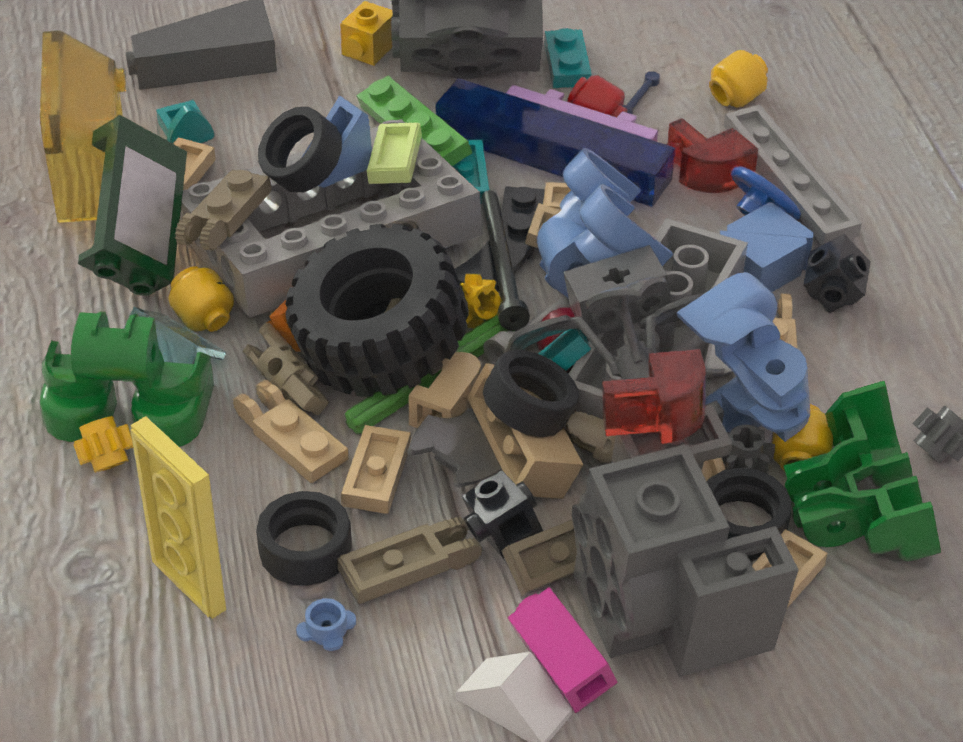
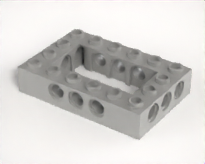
[180,119,483,318]

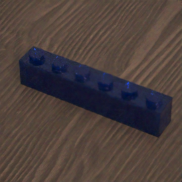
[436,78,675,207]

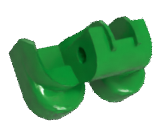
[39,311,214,447]
[783,381,941,562]

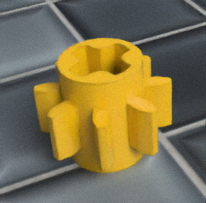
[460,274,502,329]
[73,416,133,473]

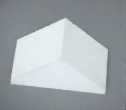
[456,652,572,742]

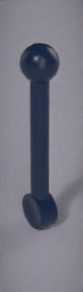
[623,71,660,114]

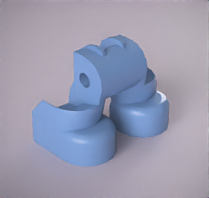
[537,148,673,298]
[677,272,810,442]

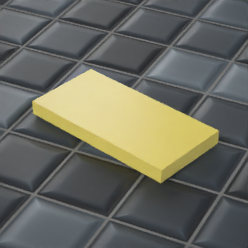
[130,417,226,619]

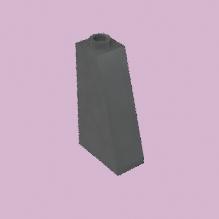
[126,0,277,90]

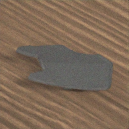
[407,408,502,487]

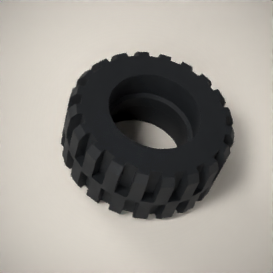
[285,224,469,397]

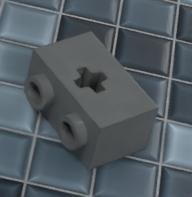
[564,245,672,338]

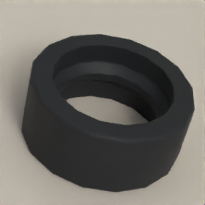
[258,106,342,193]
[482,350,579,437]
[707,467,792,560]
[256,491,352,586]

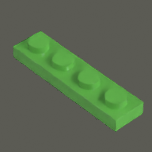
[356,76,472,166]

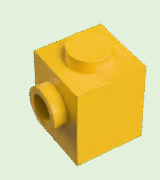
[340,1,392,66]

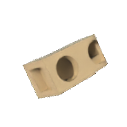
[409,352,481,428]

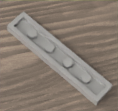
[724,105,862,245]

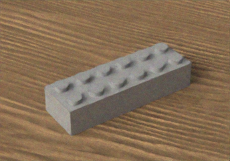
[567,218,748,426]

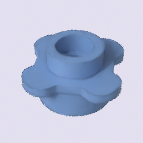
[296,598,356,651]

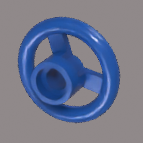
[731,166,801,221]

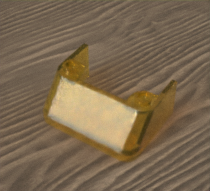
[40,30,126,223]

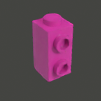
[507,587,618,713]

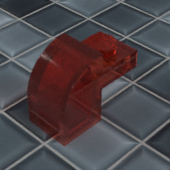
[666,118,759,193]
[602,349,706,444]

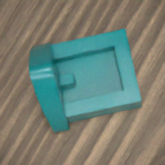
[156,100,215,143]
[538,329,591,371]

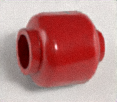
[566,75,627,117]

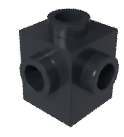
[803,234,871,313]
[461,470,543,559]

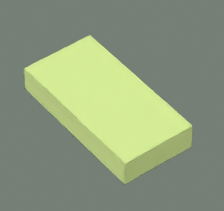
[367,123,422,184]

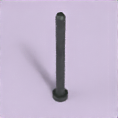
[481,190,530,330]

